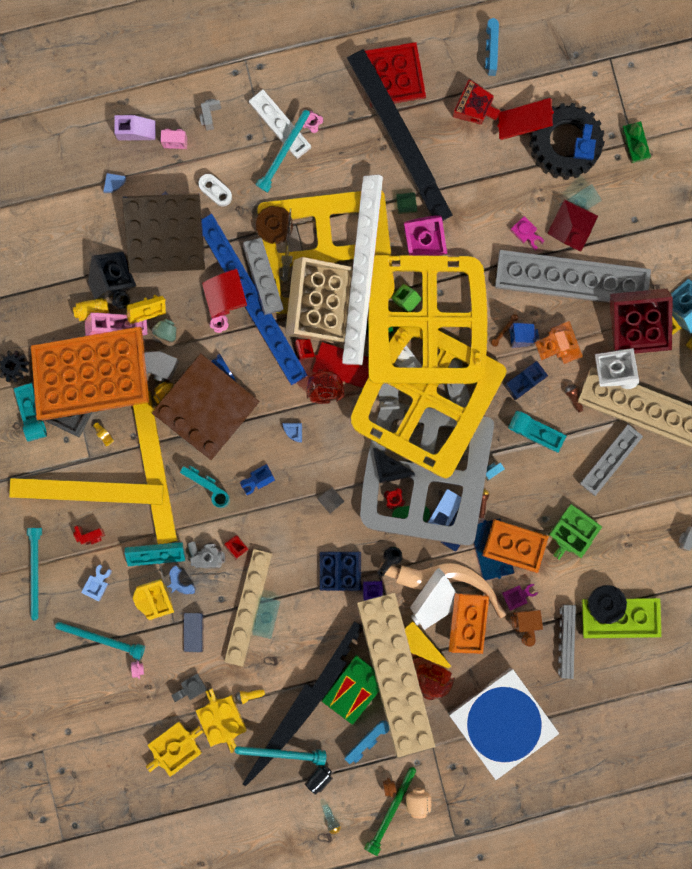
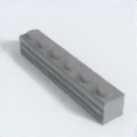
[558,605,576,679]

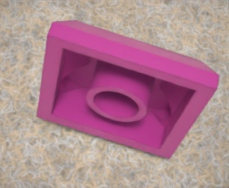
[404,216,447,256]

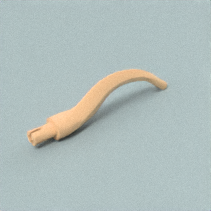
[380,562,506,618]

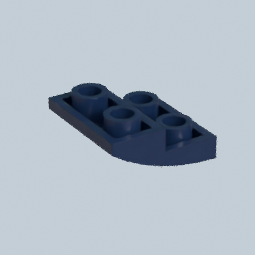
[320,552,361,591]

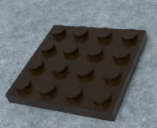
[122,193,206,273]

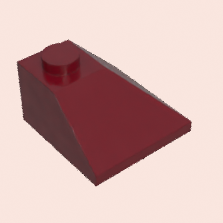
[547,199,598,252]

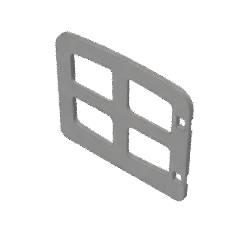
[360,403,494,546]

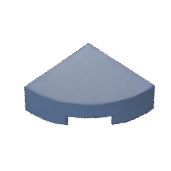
[103,173,126,193]
[283,423,302,443]

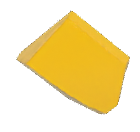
[132,579,174,620]

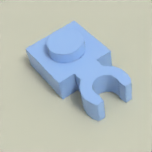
[81,565,112,601]

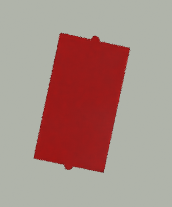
[497,98,554,140]
[312,342,369,388]

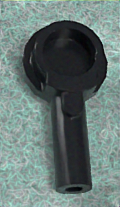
[378,547,403,576]

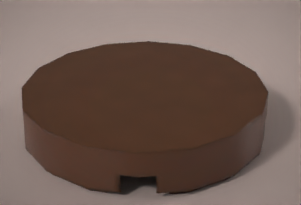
[256,206,293,244]

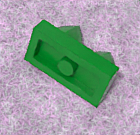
[622,121,651,163]

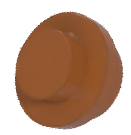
[383,778,397,798]

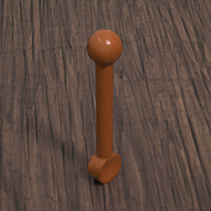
[491,314,518,347]

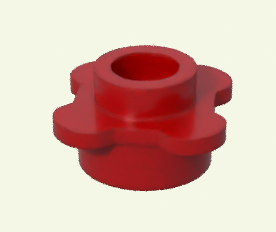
[384,488,405,509]

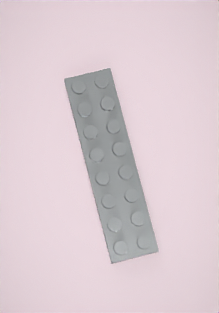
[495,250,651,303]

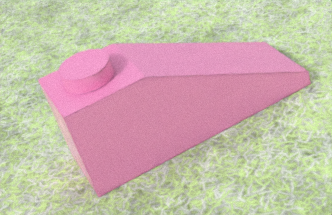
[85,313,148,336]

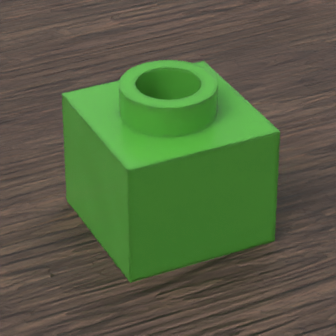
[391,284,422,312]

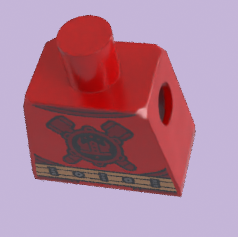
[453,80,501,125]

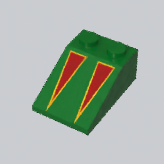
[321,655,379,725]

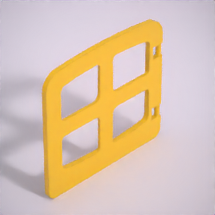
[257,190,395,314]
[369,255,487,384]
[351,327,507,479]

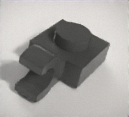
[171,673,207,702]

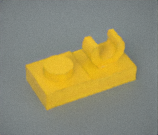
[127,295,166,324]

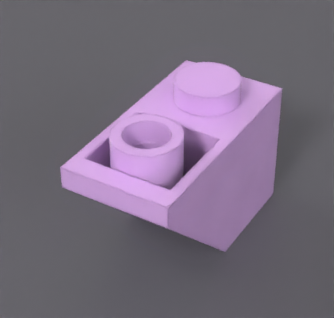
[115,115,156,140]

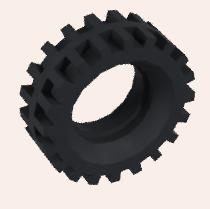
[530,103,605,180]

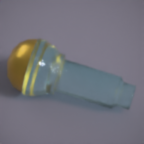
[322,804,341,834]

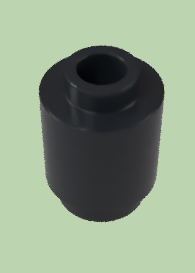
[305,765,333,795]

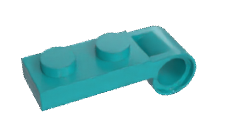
[13,383,47,442]
[508,410,567,453]
[180,466,230,508]

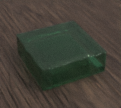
[396,192,417,214]

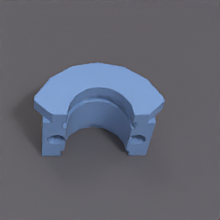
[167,565,196,594]

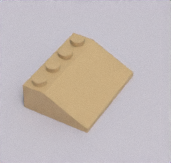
[285,257,353,343]

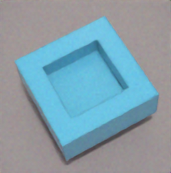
[486,462,505,481]

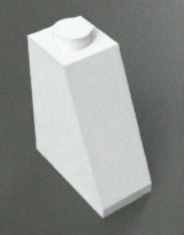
[410,568,456,630]

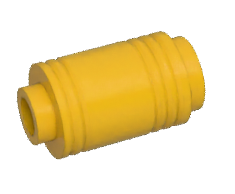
[73,298,110,321]

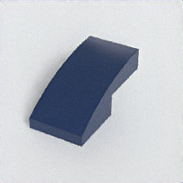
[504,361,548,400]

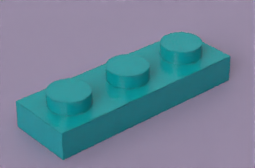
[125,542,185,567]

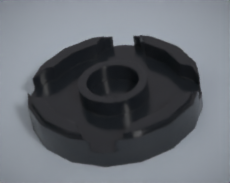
[587,585,627,624]

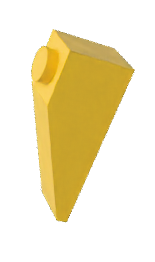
[404,621,451,669]

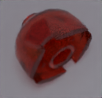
[306,369,345,404]
[416,664,455,700]

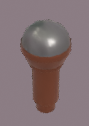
[565,384,584,413]

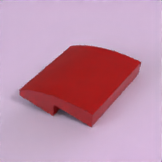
[202,269,247,318]

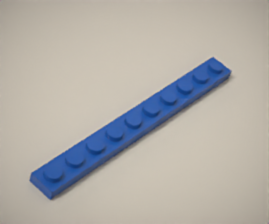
[202,214,308,386]

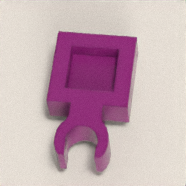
[502,584,538,611]

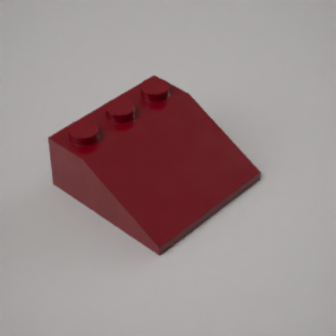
[610,288,673,354]

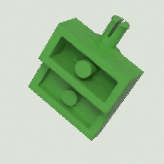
[548,504,602,560]

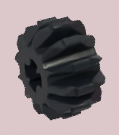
[0,350,29,383]

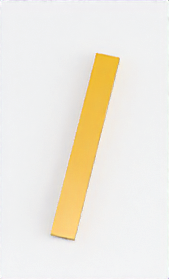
[133,391,178,544]
[9,478,164,505]

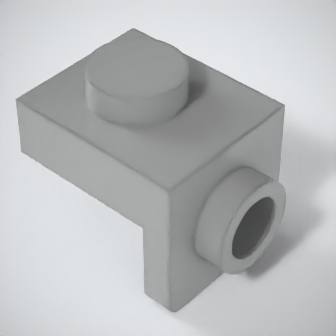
[199,99,221,131]
[679,527,692,551]

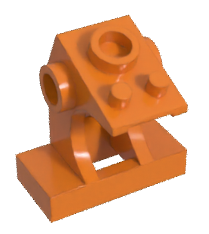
[535,321,583,364]

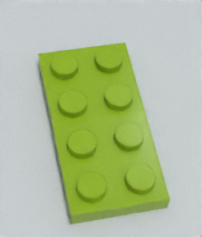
[582,598,662,638]

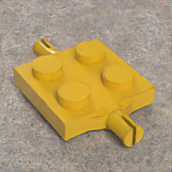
[196,688,247,753]
[146,721,204,777]

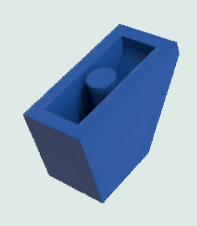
[509,323,539,348]

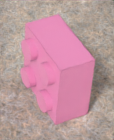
[161,129,187,149]

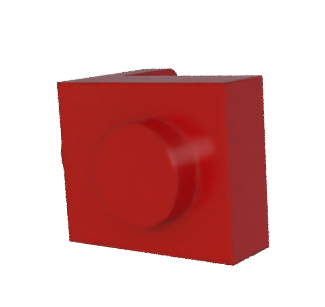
[73,525,106,545]

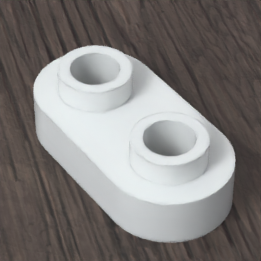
[199,174,232,207]

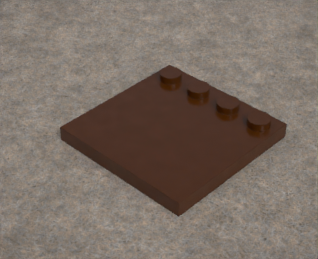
[151,353,260,460]

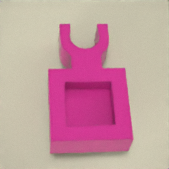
[510,216,545,250]

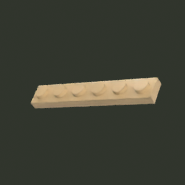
[224,549,272,667]

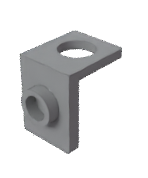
[379,384,399,410]

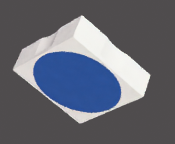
[448,668,559,780]

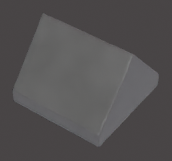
[318,487,344,514]

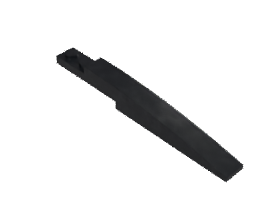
[347,49,453,221]
[242,621,362,787]

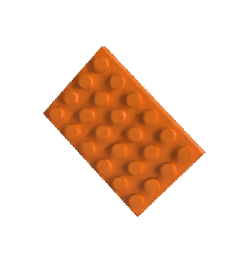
[31,327,149,421]

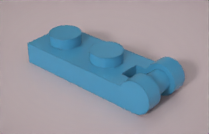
[485,18,499,76]
[344,720,389,764]

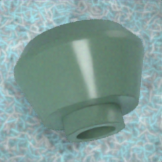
[151,319,177,342]

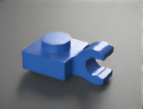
[574,124,596,160]
[240,464,275,495]

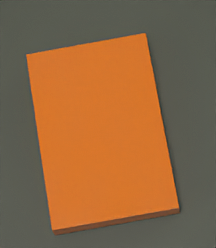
[482,519,549,573]
[448,593,489,654]

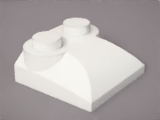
[595,348,639,389]

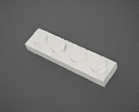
[249,90,311,159]

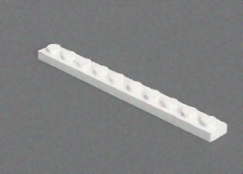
[342,175,383,365]

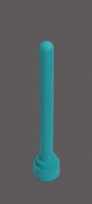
[255,110,310,193]
[27,528,42,621]
[55,622,145,660]
[234,746,327,766]

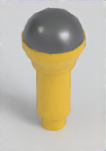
[235,689,265,704]

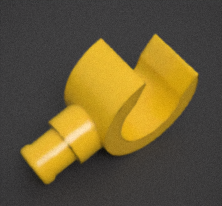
[93,422,114,447]

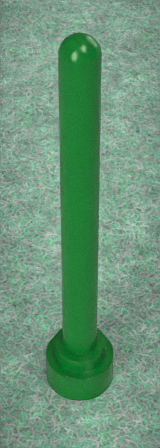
[364,767,416,856]

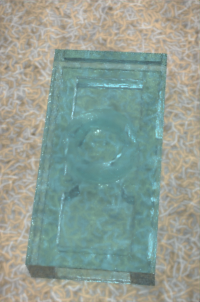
[560,184,602,210]
[252,597,281,639]

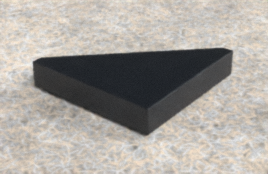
[373,448,415,484]

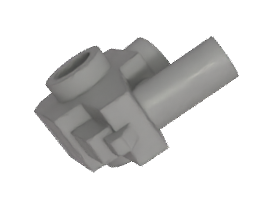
[187,542,225,569]

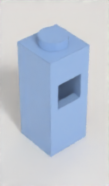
[427,489,461,526]

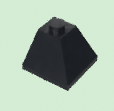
[88,251,136,299]

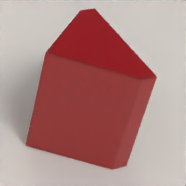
[294,339,315,361]
[224,535,249,560]

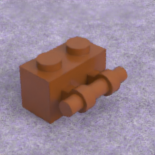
[510,609,543,647]

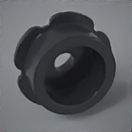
[112,291,130,309]

